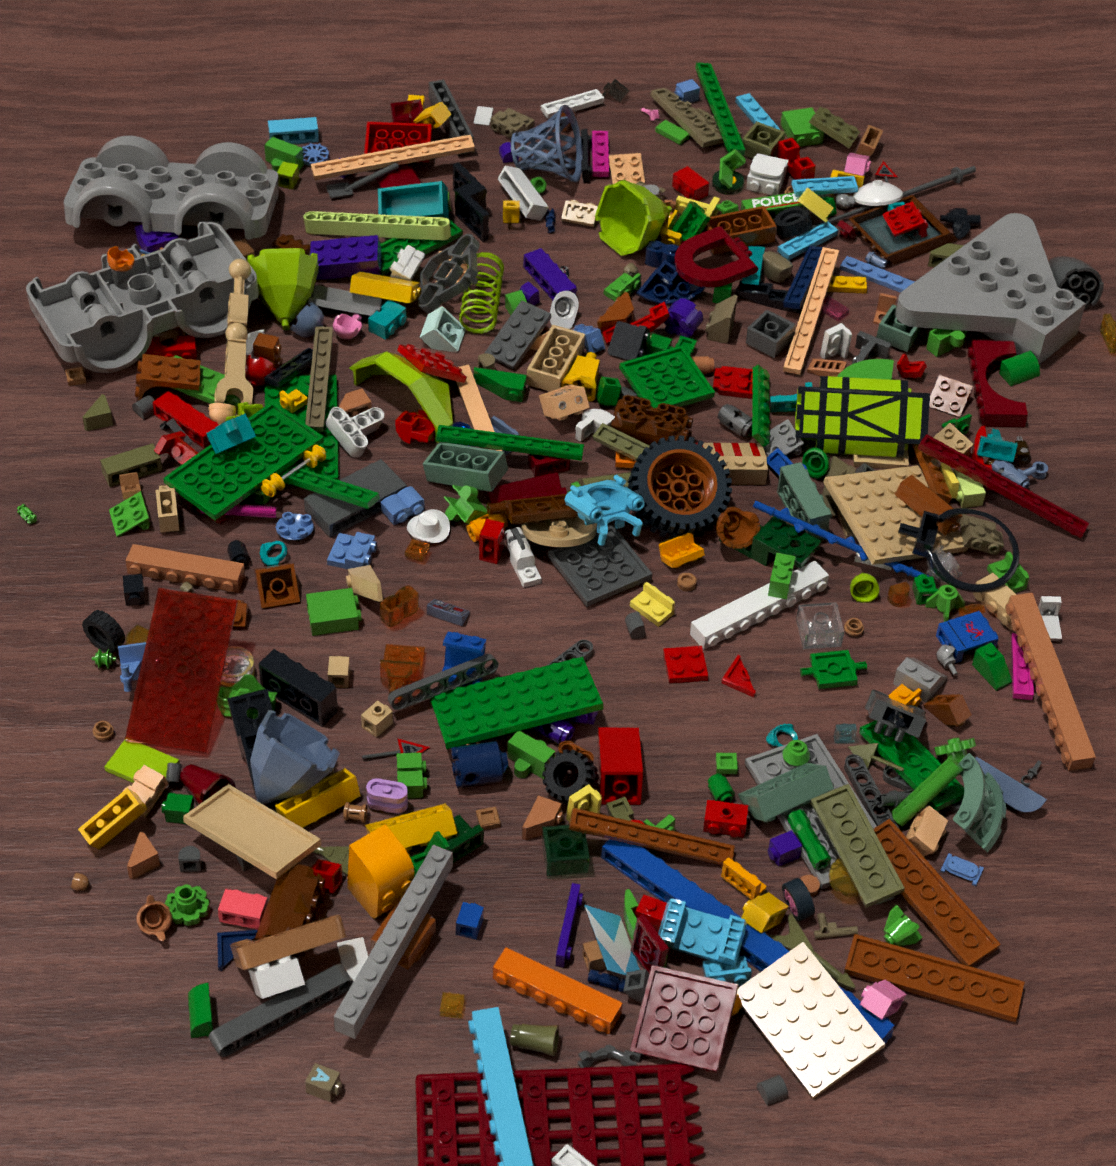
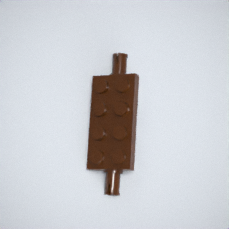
[486,494,578,525]

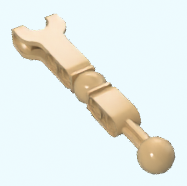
[214,259,253,404]

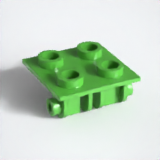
[109,491,150,537]

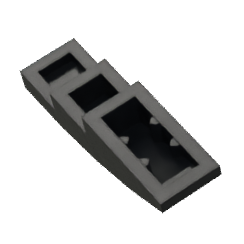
[736,281,806,313]

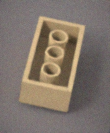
[526,325,585,394]

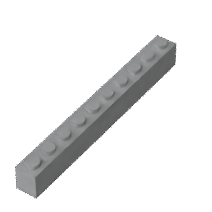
[334,845,453,1039]

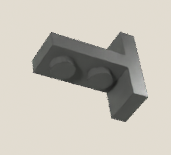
[852,331,891,364]

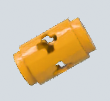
[467,513,508,542]

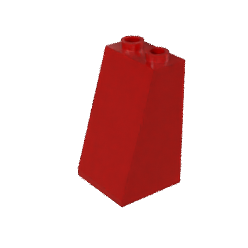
[598,727,643,805]

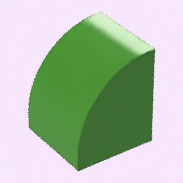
[505,290,527,315]

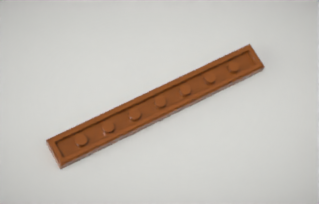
[569,808,735,866]

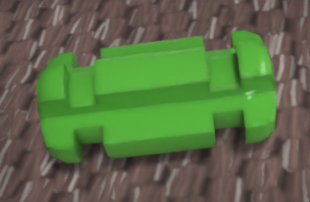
[17,504,37,524]

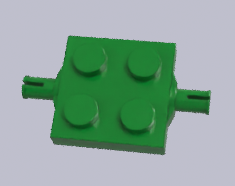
[800,650,867,689]

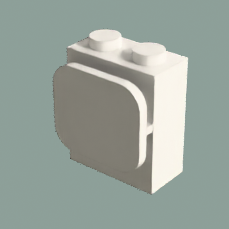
[746,153,789,196]

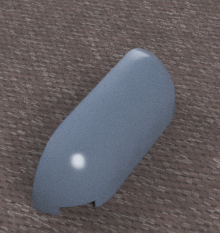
[975,756,1047,812]

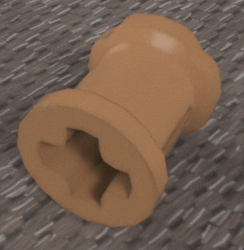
[343,802,368,823]

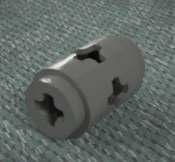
[717,404,752,438]

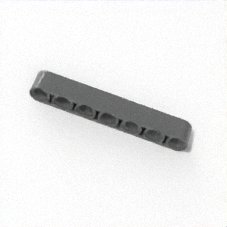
[208,964,354,1057]

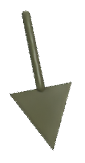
[848,743,904,771]

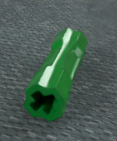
[788,809,831,870]

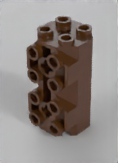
[611,395,693,445]
[255,864,326,958]

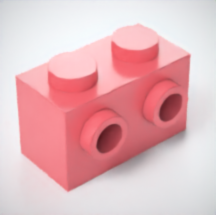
[218,889,268,930]

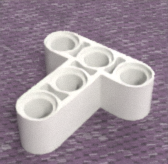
[326,407,385,458]

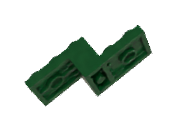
[719,516,821,569]

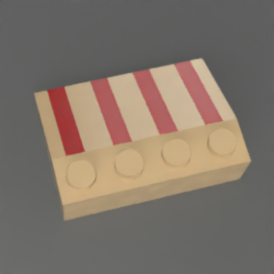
[692,443,768,485]

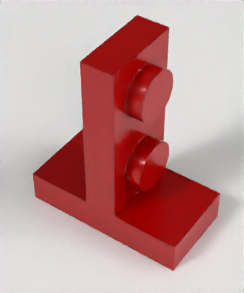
[154,431,198,465]

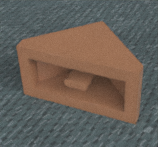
[127,832,160,879]

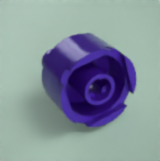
[664,298,703,338]

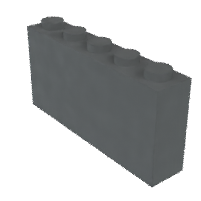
[304,459,407,538]

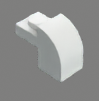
[575,409,615,442]

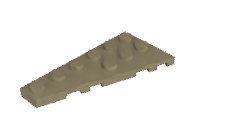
[650,88,742,148]

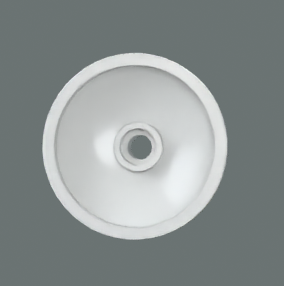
[853,180,903,206]

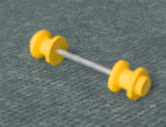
[261,445,326,497]

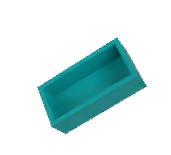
[378,181,449,219]

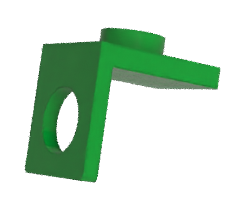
[941,414,972,435]

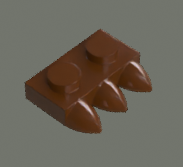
[272,234,311,255]

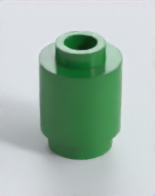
[707,773,735,803]

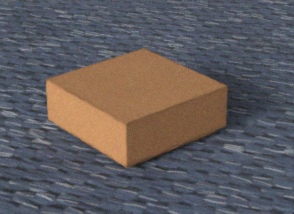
[65,367,86,386]
[476,807,501,830]

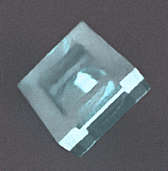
[833,723,857,743]

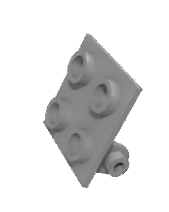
[763,419,804,456]

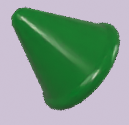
[802,448,831,479]

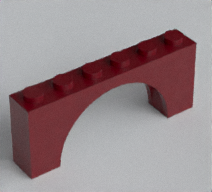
[968,340,1028,428]

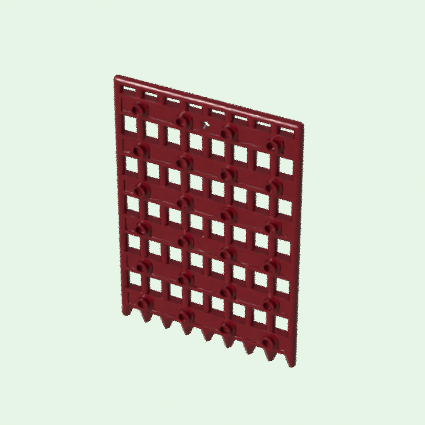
[415,1064,705,1166]

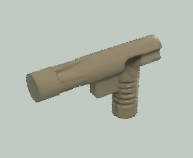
[814,913,858,939]

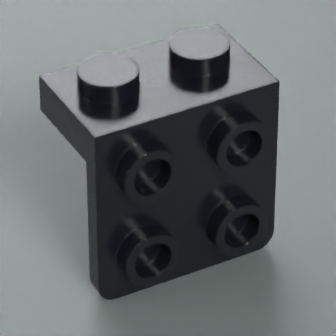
[608,321,651,360]

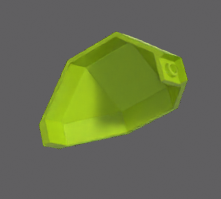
[349,351,453,443]

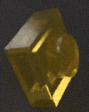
[440,992,465,1018]

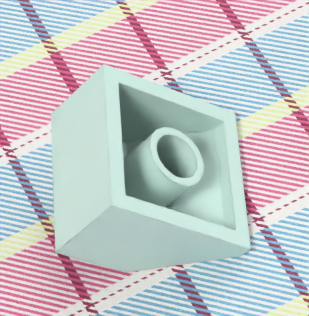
[420,306,466,353]

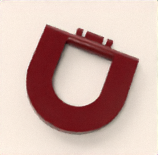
[675,226,758,287]

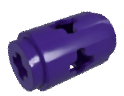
[533,719,575,744]

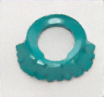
[259,541,288,566]
[766,723,798,748]

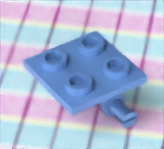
[118,640,163,692]

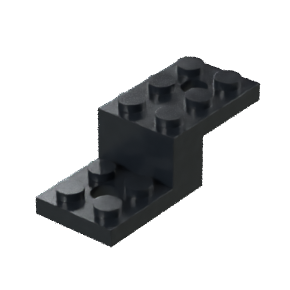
[453,162,489,242]
[227,689,273,795]

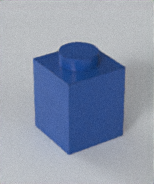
[456,902,484,940]

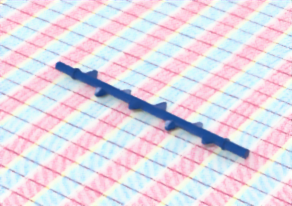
[753,500,929,577]

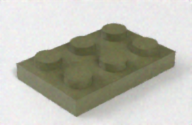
[809,107,860,148]

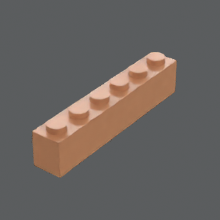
[126,544,245,593]

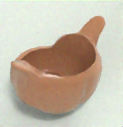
[137,895,172,941]

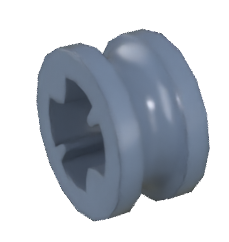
[1031,461,1048,479]

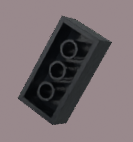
[258,649,338,727]

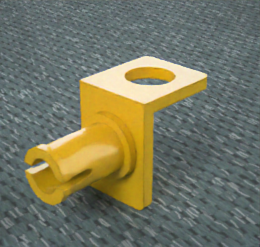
[503,200,520,223]

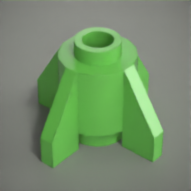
[925,585,965,622]
[883,905,922,946]

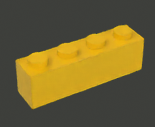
[275,768,361,828]

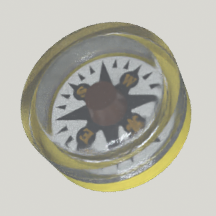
[213,646,254,687]

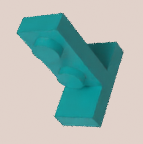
[770,382,813,412]
[977,428,1018,462]

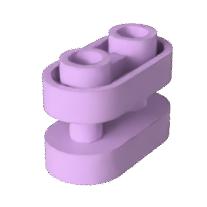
[366,778,408,813]

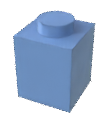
[674,79,700,103]

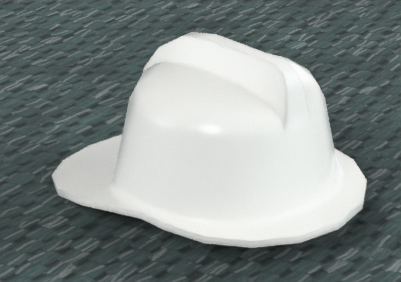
[550,290,579,329]

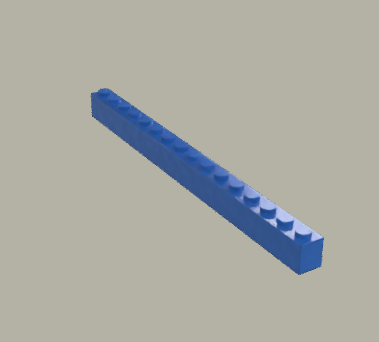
[601,839,894,1054]

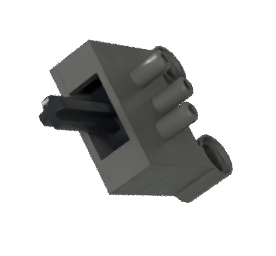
[865,690,927,743]

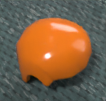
[107,246,135,272]

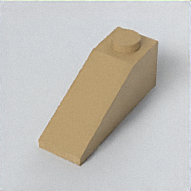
[346,565,383,602]

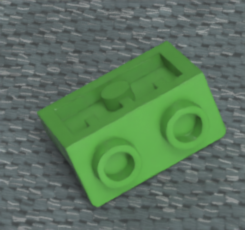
[603,273,641,301]
[987,551,1029,593]

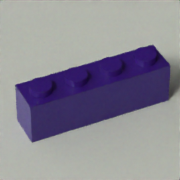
[523,248,577,301]

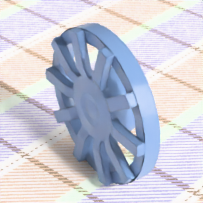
[302,143,329,166]

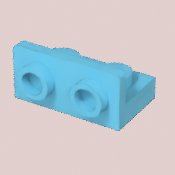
[702,956,752,986]

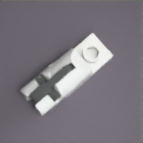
[504,527,542,588]

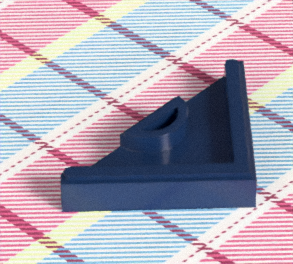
[217,929,258,971]

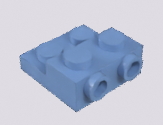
[327,532,377,569]

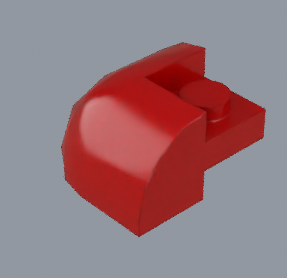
[395,409,435,444]

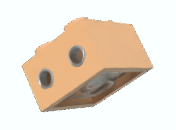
[539,385,590,420]

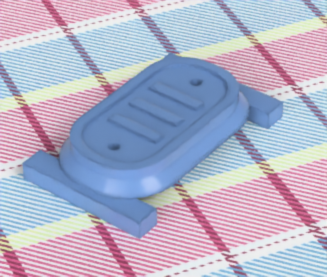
[940,853,984,886]

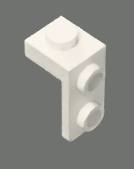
[1038,596,1062,641]

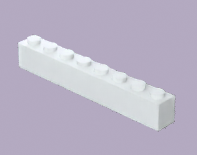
[690,561,829,650]

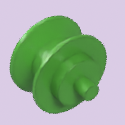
[92,649,116,669]

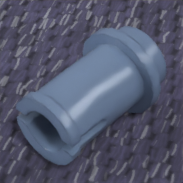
[865,252,888,269]

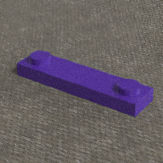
[555,883,583,968]

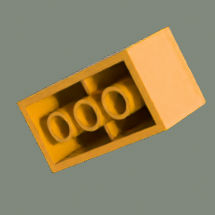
[347,824,414,918]

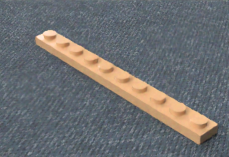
[311,135,475,180]
[783,247,839,375]

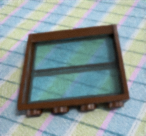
[849,195,957,264]

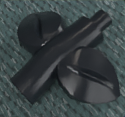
[940,208,981,240]

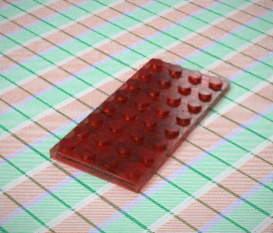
[125,588,238,754]

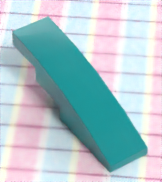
[742,246,765,285]

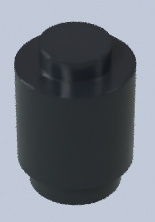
[227,540,250,567]

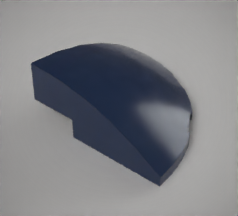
[636,260,706,304]

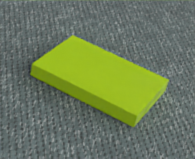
[104,737,180,783]

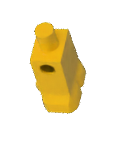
[560,352,600,402]

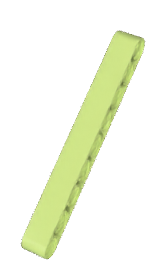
[303,211,451,240]

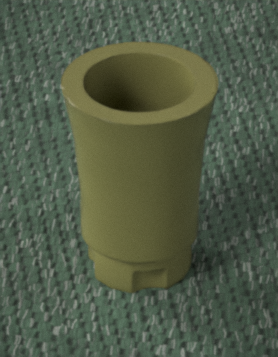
[510,1024,559,1057]

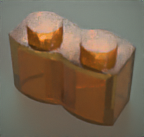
[380,585,419,627]

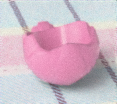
[333,313,362,340]

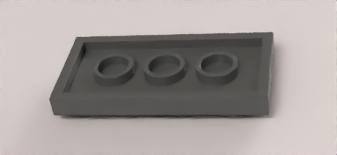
[484,300,552,370]

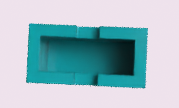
[368,300,407,340]

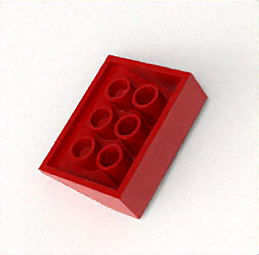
[364,122,432,162]

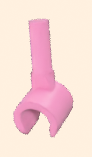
[641,108,659,121]

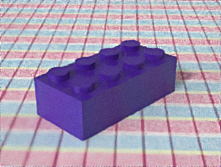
[310,235,381,280]

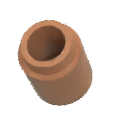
[691,356,714,374]

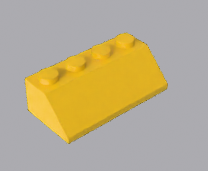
[365,803,457,851]

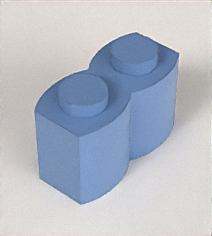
[381,486,425,525]

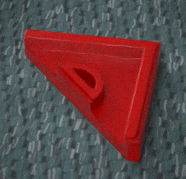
[721,655,756,698]

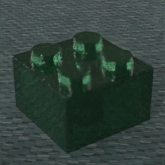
[542,825,590,876]

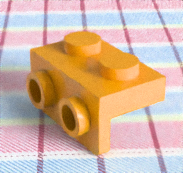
[659,533,705,568]

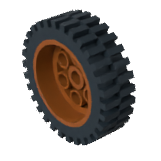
[627,435,732,539]

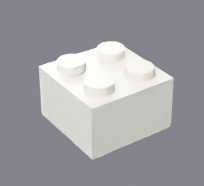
[248,955,305,999]

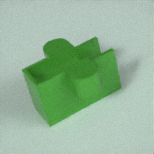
[264,137,304,172]
[926,328,967,357]
[444,485,487,524]
[508,731,555,779]

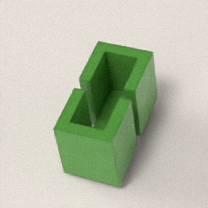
[768,553,795,600]
[397,752,427,799]

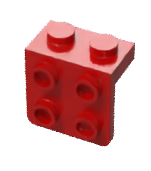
[883,201,929,238]

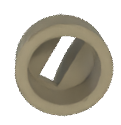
[623,263,638,277]

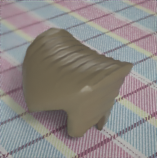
[763,251,793,283]

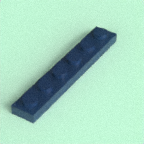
[783,246,826,309]

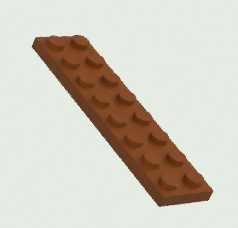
[873,819,1001,967]
[844,934,1025,1022]

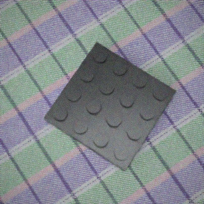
[548,524,652,607]

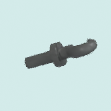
[1021,760,1042,786]

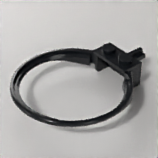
[898,508,1020,593]

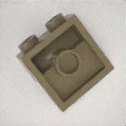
[490,108,535,138]
[960,514,1004,555]

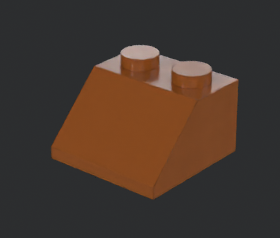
[254,563,300,608]

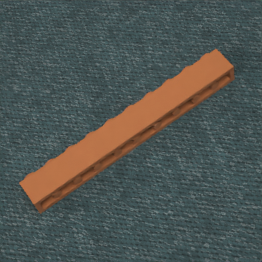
[1005,593,1096,771]

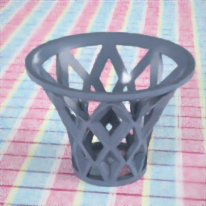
[511,105,583,183]

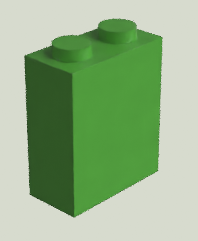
[781,108,824,147]
[306,588,362,636]

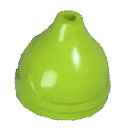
[850,573,880,603]

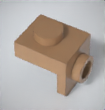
[119,472,141,500]

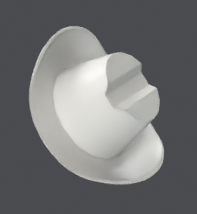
[407,509,450,543]

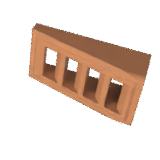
[807,359,847,377]

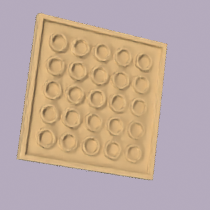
[823,465,968,565]

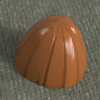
[716,507,760,549]

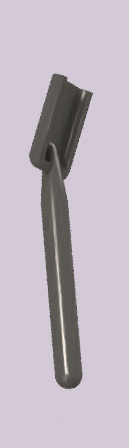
[326,163,399,199]

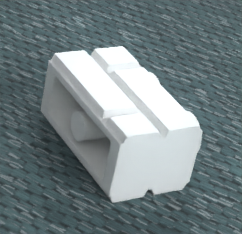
[390,245,425,281]

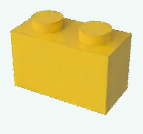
[414,101,451,130]
[741,892,789,933]

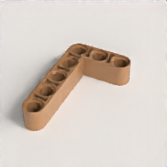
[230,915,346,970]

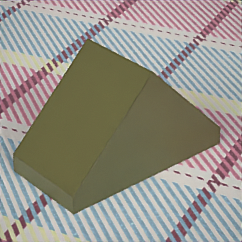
[83,394,113,431]

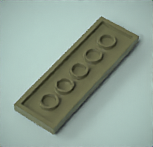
[811,784,905,908]

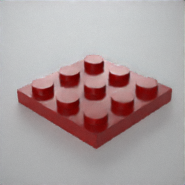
[397,344,467,383]

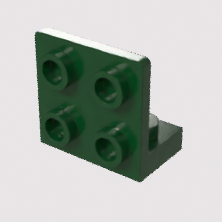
[447,815,484,863]

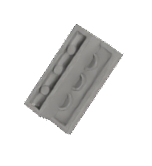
[308,285,385,316]

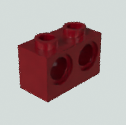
[528,454,570,477]

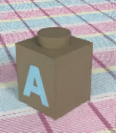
[305,1063,342,1102]

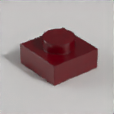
[837,220,857,240]

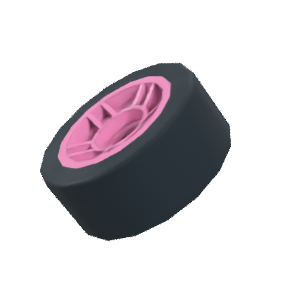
[782,878,815,921]

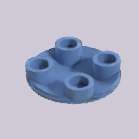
[276,512,314,540]

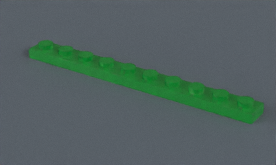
[695,62,745,155]

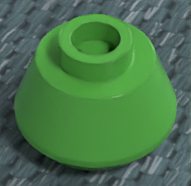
[782,740,810,766]

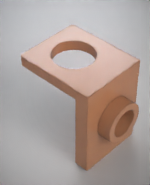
[873,293,897,325]

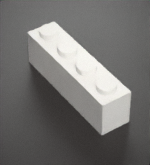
[498,166,549,221]

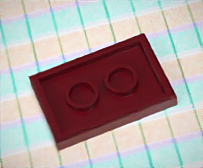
[630,914,669,973]

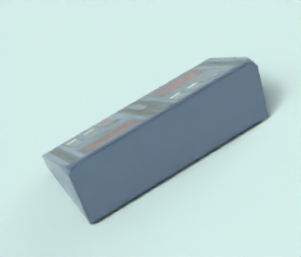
[427,599,470,626]

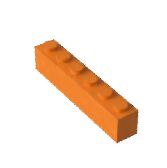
[493,947,623,1035]

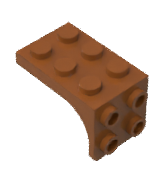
[135,354,201,401]

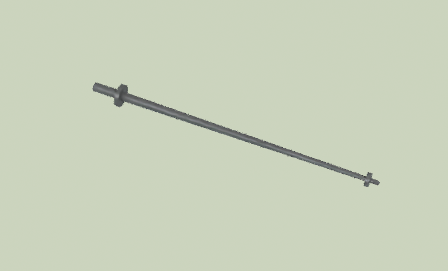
[800,166,976,235]

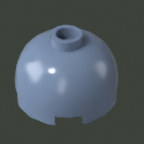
[291,302,324,338]

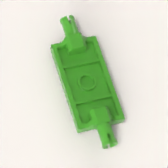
[170,355,241,407]

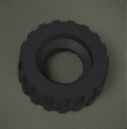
[774,206,812,238]
[82,610,126,653]

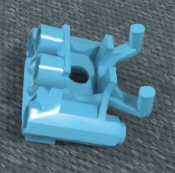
[564,475,644,546]

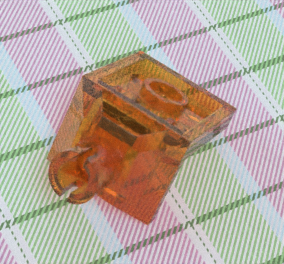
[380,644,425,701]

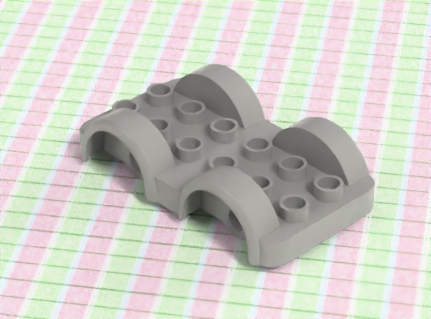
[64,136,279,240]
[26,222,259,373]

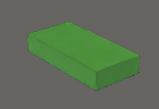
[655,120,690,145]

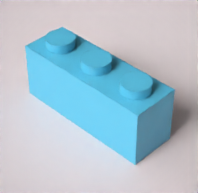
[268,117,319,144]

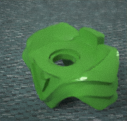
[216,674,277,719]

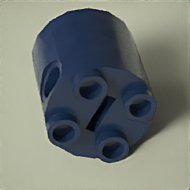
[451,741,508,788]

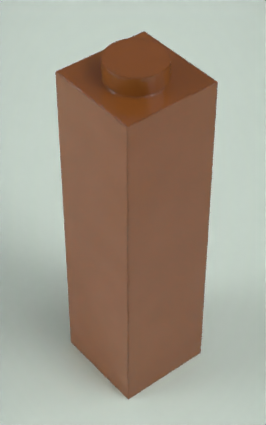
[894,475,962,536]

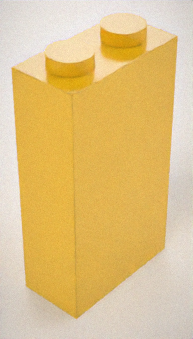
[350,272,421,303]

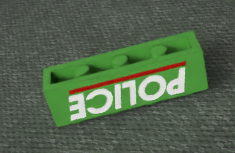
[741,193,805,221]

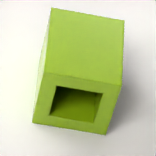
[277,162,299,189]

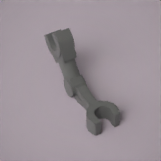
[577,1045,641,1068]

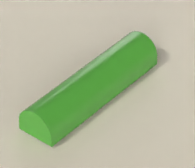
[892,756,963,827]

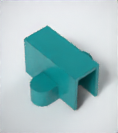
[206,413,256,454]

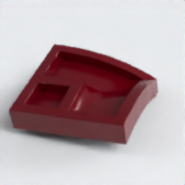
[390,99,423,123]

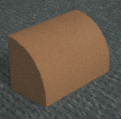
[856,125,883,157]

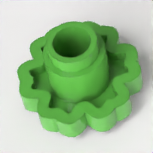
[934,737,976,763]
[165,884,210,926]

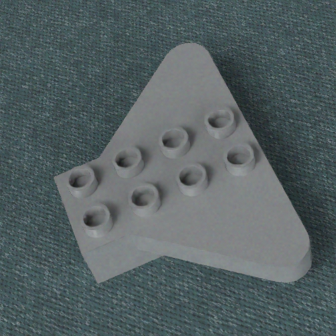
[895,213,1086,365]

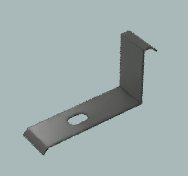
[159,418,193,445]

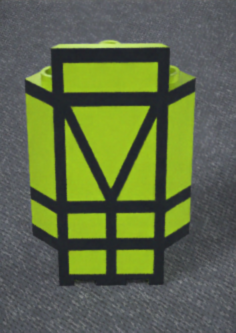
[795,376,930,457]

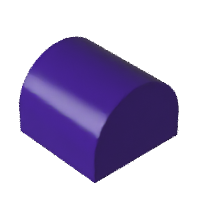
[499,142,519,163]
[519,282,540,305]

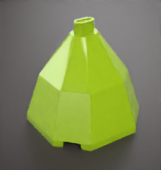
[595,180,672,256]
[247,248,318,330]

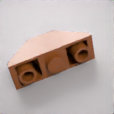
[597,291,634,334]

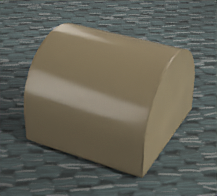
[478,353,495,370]

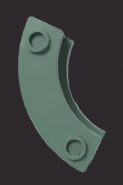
[953,753,1006,853]

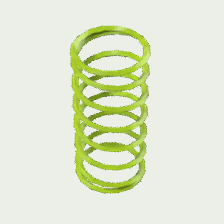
[459,252,504,334]

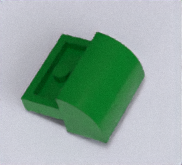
[672,201,711,241]

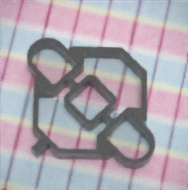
[417,234,480,314]

